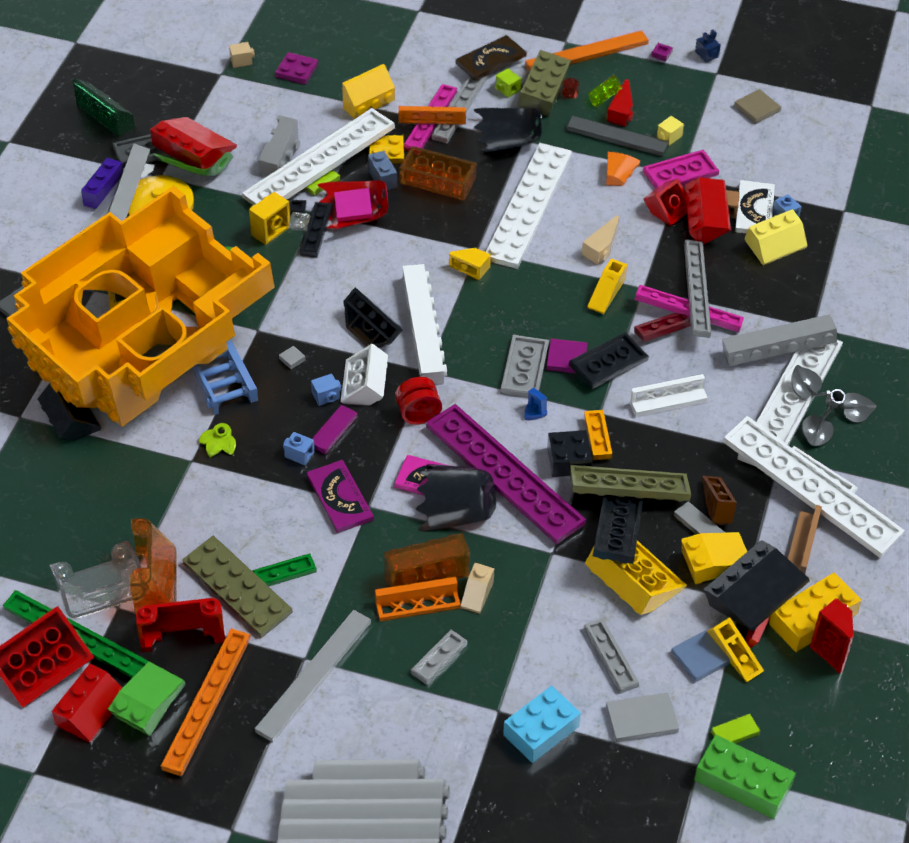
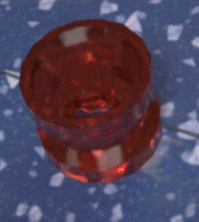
[562,78,579,99]

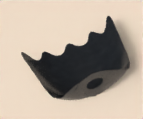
[474,108,542,152]
[416,464,496,531]

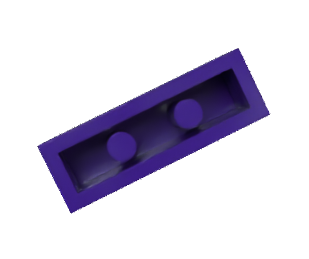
[81,158,123,209]

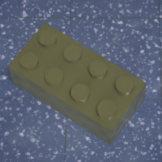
[518,50,571,117]

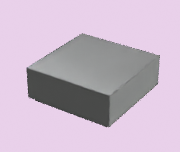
[279,346,306,369]

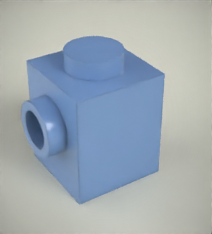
[773,194,802,217]
[311,374,341,406]
[283,432,315,465]

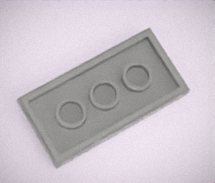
[500,335,549,398]

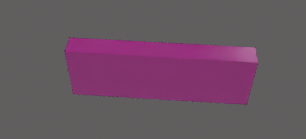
[312,405,358,454]

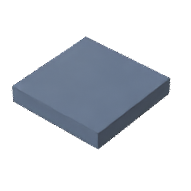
[671,630,730,682]

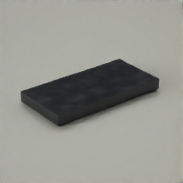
[568,332,649,389]

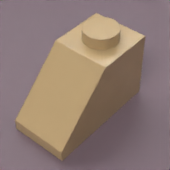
[461,563,494,614]

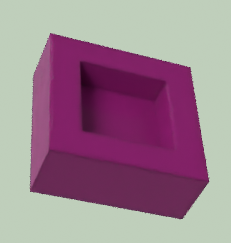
[651,43,673,62]

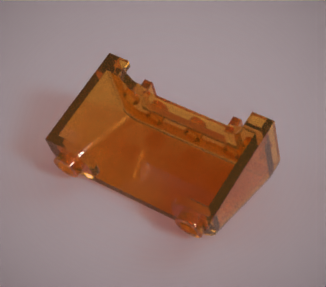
[130,518,177,614]

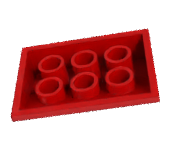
[150,117,237,169]
[0,606,94,708]

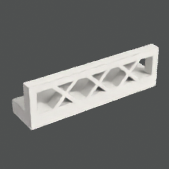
[630,374,708,417]

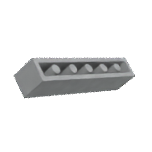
[722,314,837,367]

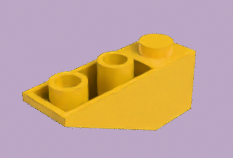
[587,258,628,314]

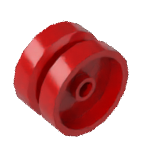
[395,377,442,425]

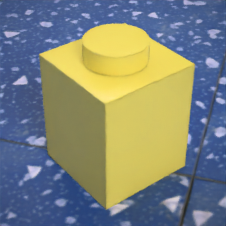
[656,116,684,146]

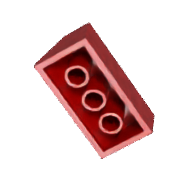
[685,177,731,244]

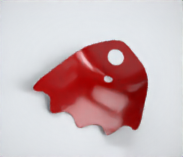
[318,180,388,230]

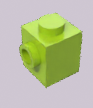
[495,69,521,98]

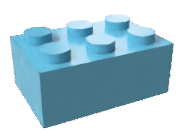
[503,685,581,763]

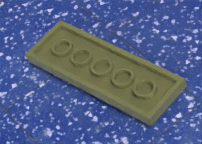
[569,465,691,501]
[182,535,293,638]

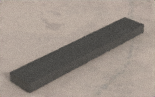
[567,116,668,157]

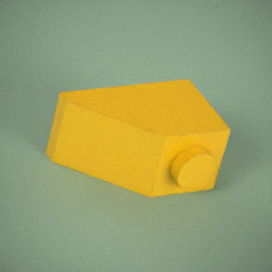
[449,248,491,280]

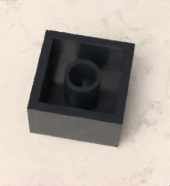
[547,430,592,477]

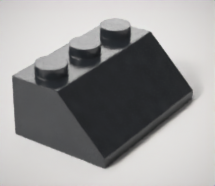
[37,383,102,441]

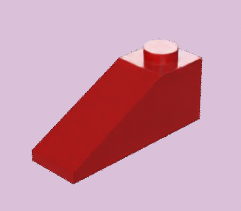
[607,79,634,127]

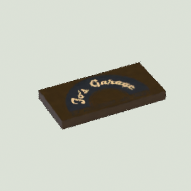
[455,35,527,81]

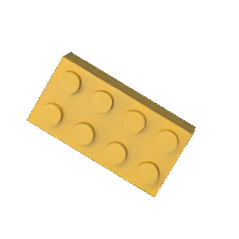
[769,572,862,652]

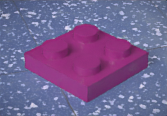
[275,52,318,85]

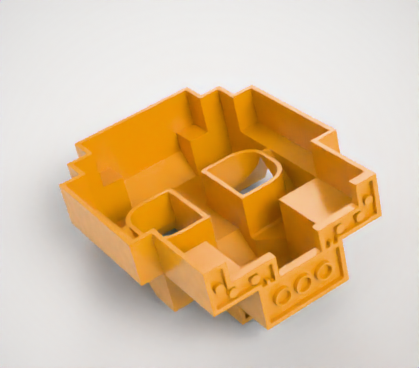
[6,186,275,427]

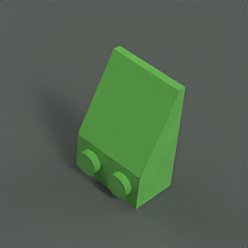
[108,662,185,736]

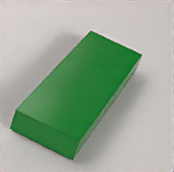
[252,553,317,586]

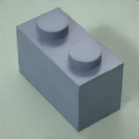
[368,151,397,192]

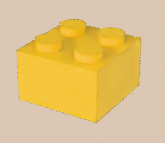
[249,192,291,245]

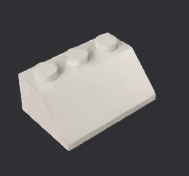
[341,344,388,405]

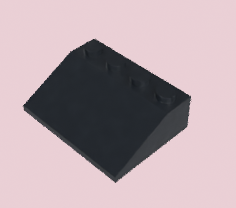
[704,540,810,632]

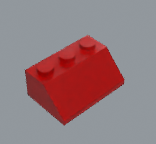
[810,598,854,674]
[52,664,122,743]

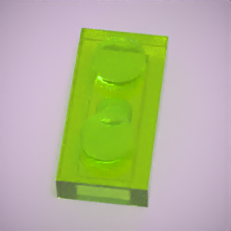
[588,74,622,107]

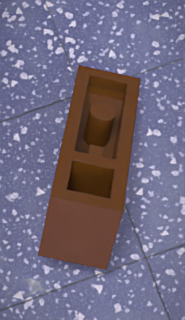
[702,476,737,525]

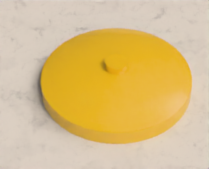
[127,175,194,217]

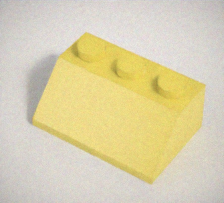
[744,209,807,265]

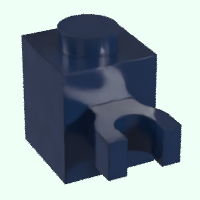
[695,29,721,62]

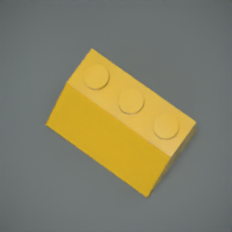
[342,64,395,119]

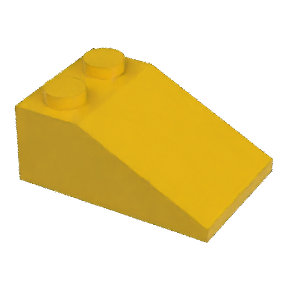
[681,532,747,584]

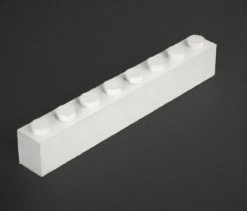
[403,264,447,384]

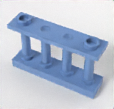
[189,339,258,415]

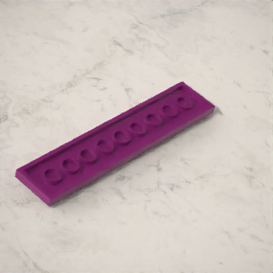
[426,404,586,545]

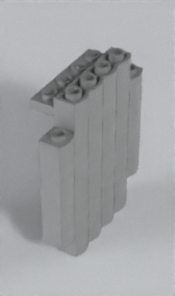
[277,759,450,843]

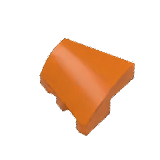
[606,152,640,186]

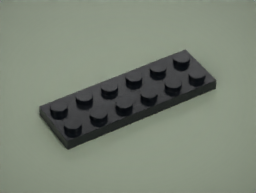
[593,495,644,564]

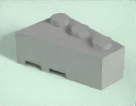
[259,115,300,175]

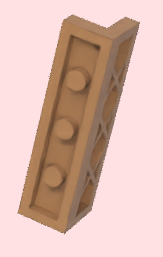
[788,505,822,574]

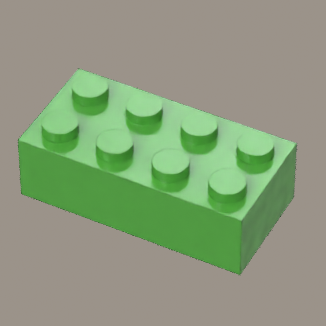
[694,735,796,820]

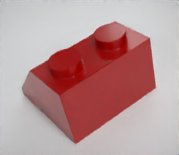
[643,178,687,226]

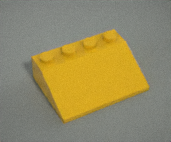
[585,541,687,615]

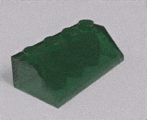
[73,78,135,137]

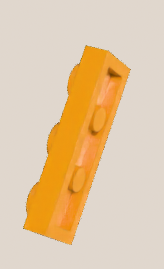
[584,410,612,460]

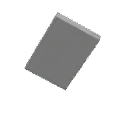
[606,693,679,742]

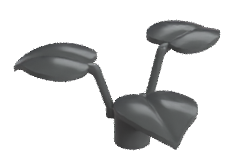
[791,365,877,446]

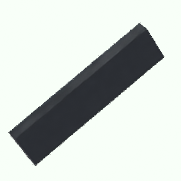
[300,202,333,257]

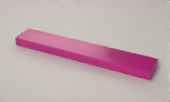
[404,84,457,154]
[634,285,744,332]

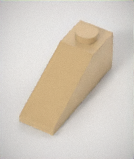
[582,215,619,265]

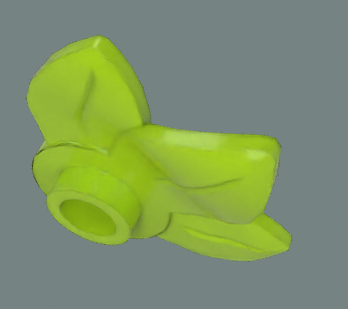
[199,423,236,458]

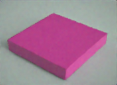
[334,188,373,222]

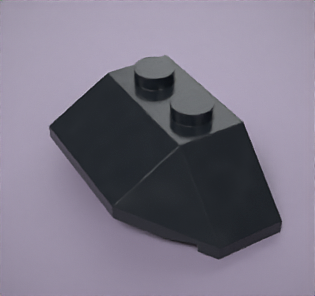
[343,287,403,348]

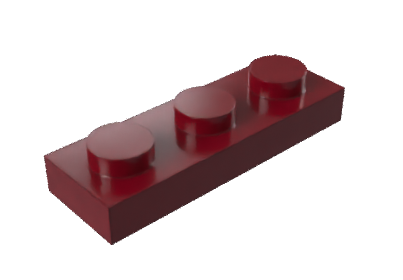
[634,313,691,342]

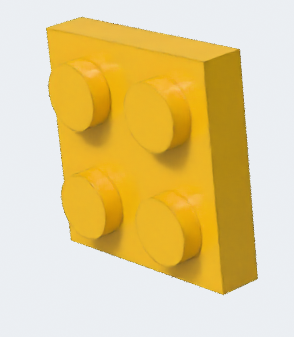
[370,135,404,164]

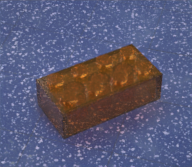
[400,146,477,200]
[384,533,470,588]

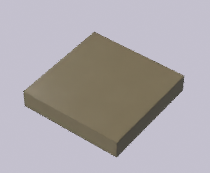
[734,89,781,123]

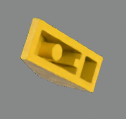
[707,617,764,682]

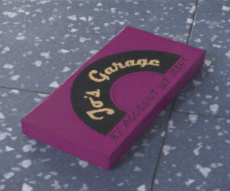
[307,460,374,533]

